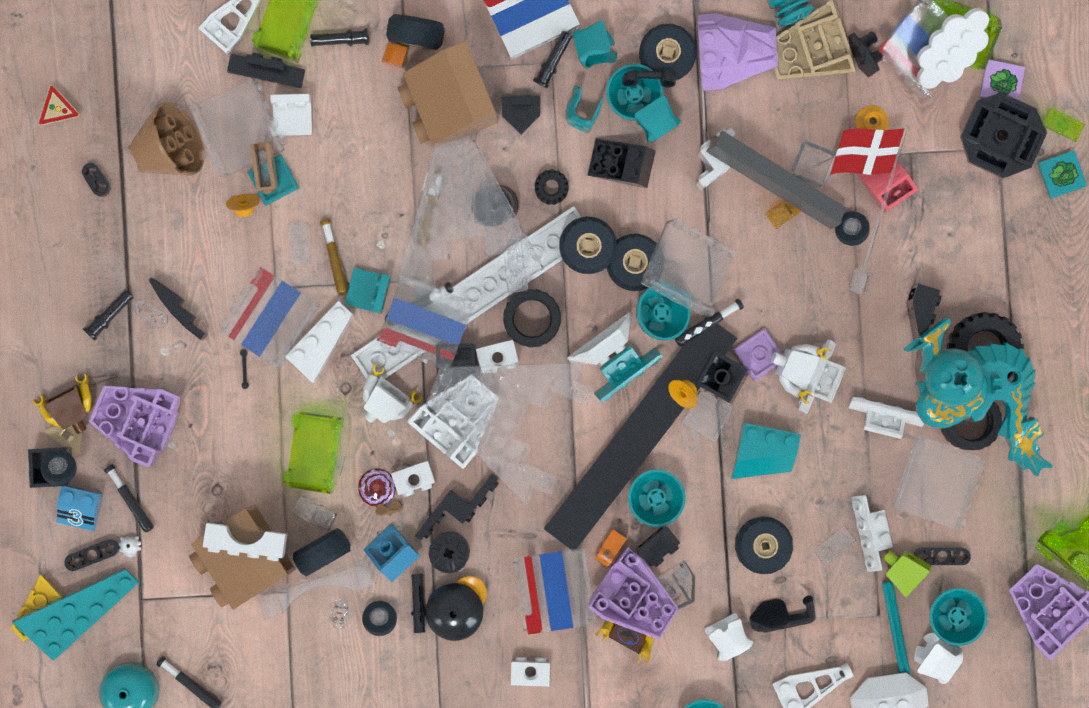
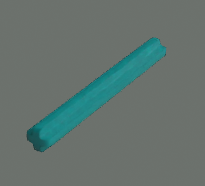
[882,581,910,675]

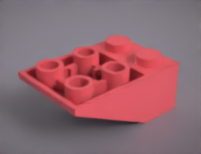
[857,159,918,213]

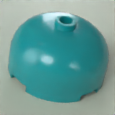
[99,662,159,708]

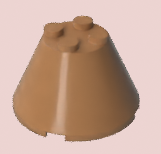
[128,102,204,176]

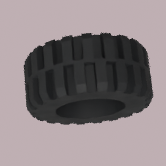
[946,312,1024,379]

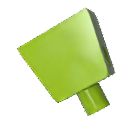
[883,550,932,597]

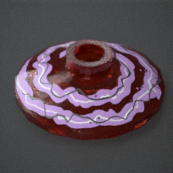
[358,469,396,507]

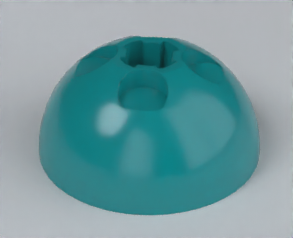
[606,64,663,121]
[636,283,691,341]
[925,349,984,407]
[628,469,686,527]
[929,588,987,646]

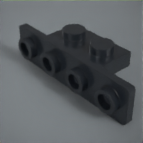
[227,53,305,88]

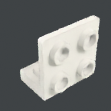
[270,94,312,136]

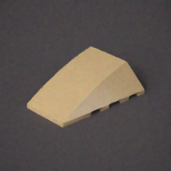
[774,0,856,80]

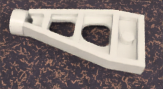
[198,0,261,55]
[772,663,854,708]

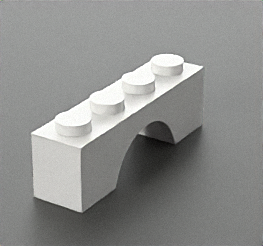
[203,522,288,561]

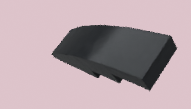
[149,277,208,341]

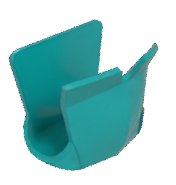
[573,20,617,69]
[565,85,604,133]
[635,96,682,142]

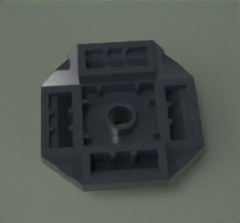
[960,92,1047,179]

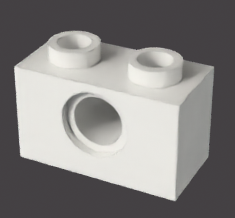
[476,340,519,374]
[391,461,436,497]
[511,657,550,687]

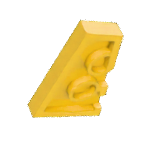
[11,574,63,642]

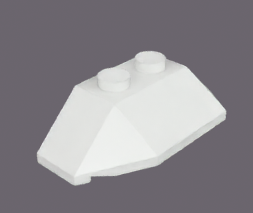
[567,312,631,366]
[850,672,929,708]

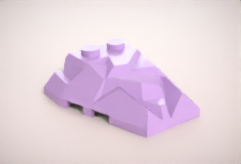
[698,13,778,91]
[89,386,180,468]
[1009,564,1089,661]

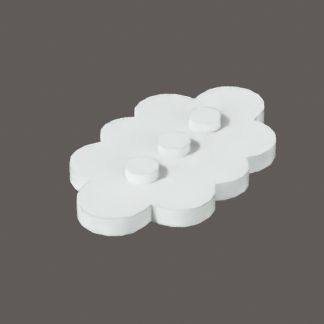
[917,8,989,89]

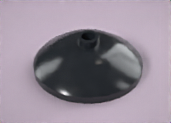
[425,583,483,641]

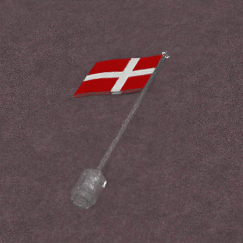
[830,125,910,295]

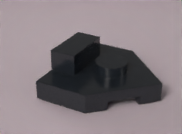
[502,95,540,135]

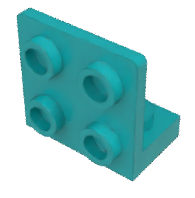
[345,268,391,314]

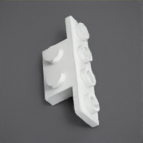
[799,339,846,414]
[848,397,924,439]
[851,495,893,572]

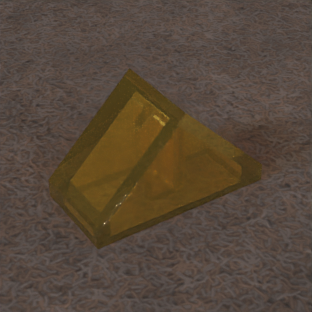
[765,200,802,229]

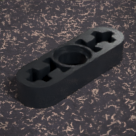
[64,539,119,571]
[914,547,971,565]

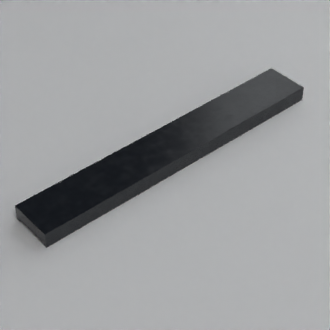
[544,316,738,552]

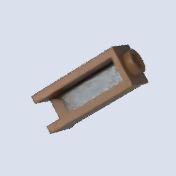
[250,141,279,194]

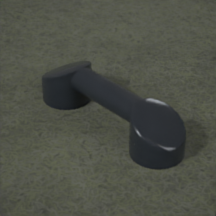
[622,70,676,88]

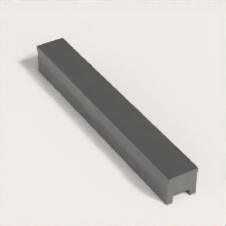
[706,131,846,229]

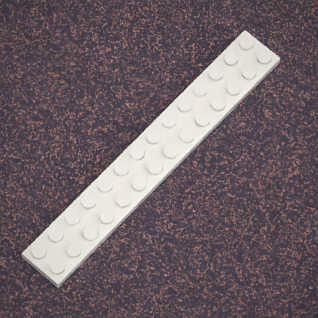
[351,206,581,379]

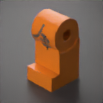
[595,529,627,567]

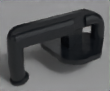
[749,595,816,633]

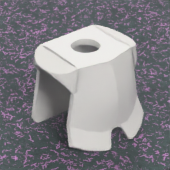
[705,613,754,661]
[914,632,963,684]

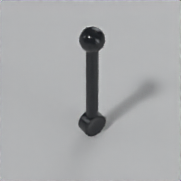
[240,349,249,389]

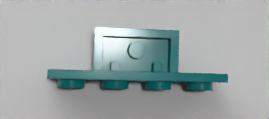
[594,345,663,403]

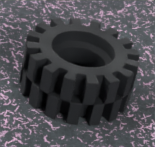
[535,169,569,205]

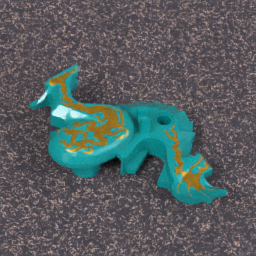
[903,318,1053,476]

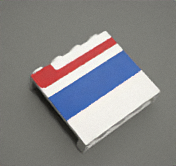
[482,0,580,60]

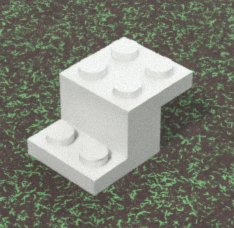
[696,128,736,191]

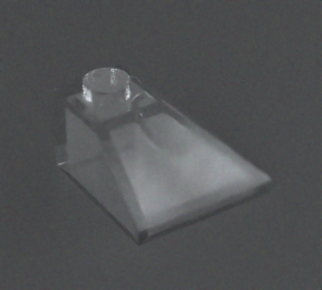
[656,560,695,610]

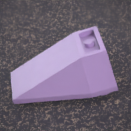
[588,547,679,639]

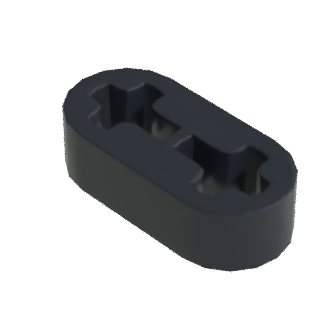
[82,163,111,197]

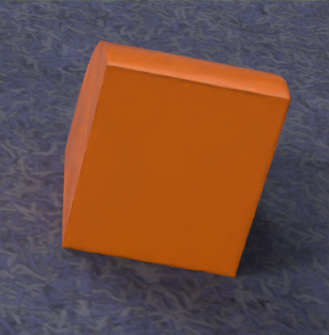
[381,43,409,69]

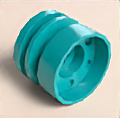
[766,0,815,27]

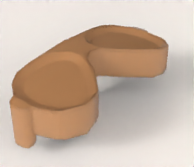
[375,500,403,516]

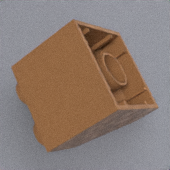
[397,41,497,149]
[189,505,296,610]

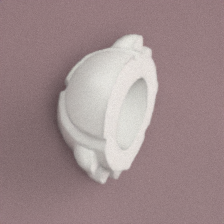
[118,536,142,558]

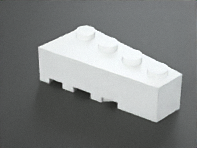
[285,301,354,384]

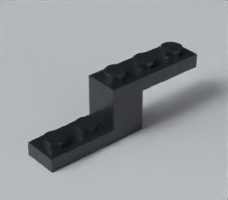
[415,473,499,540]

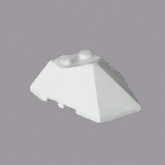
[407,374,499,469]

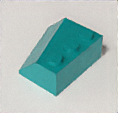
[731,423,801,479]

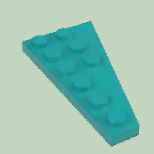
[12,568,139,661]

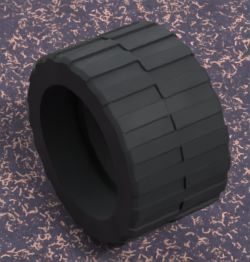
[503,289,561,348]
[941,402,1002,450]

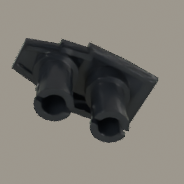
[848,31,886,78]

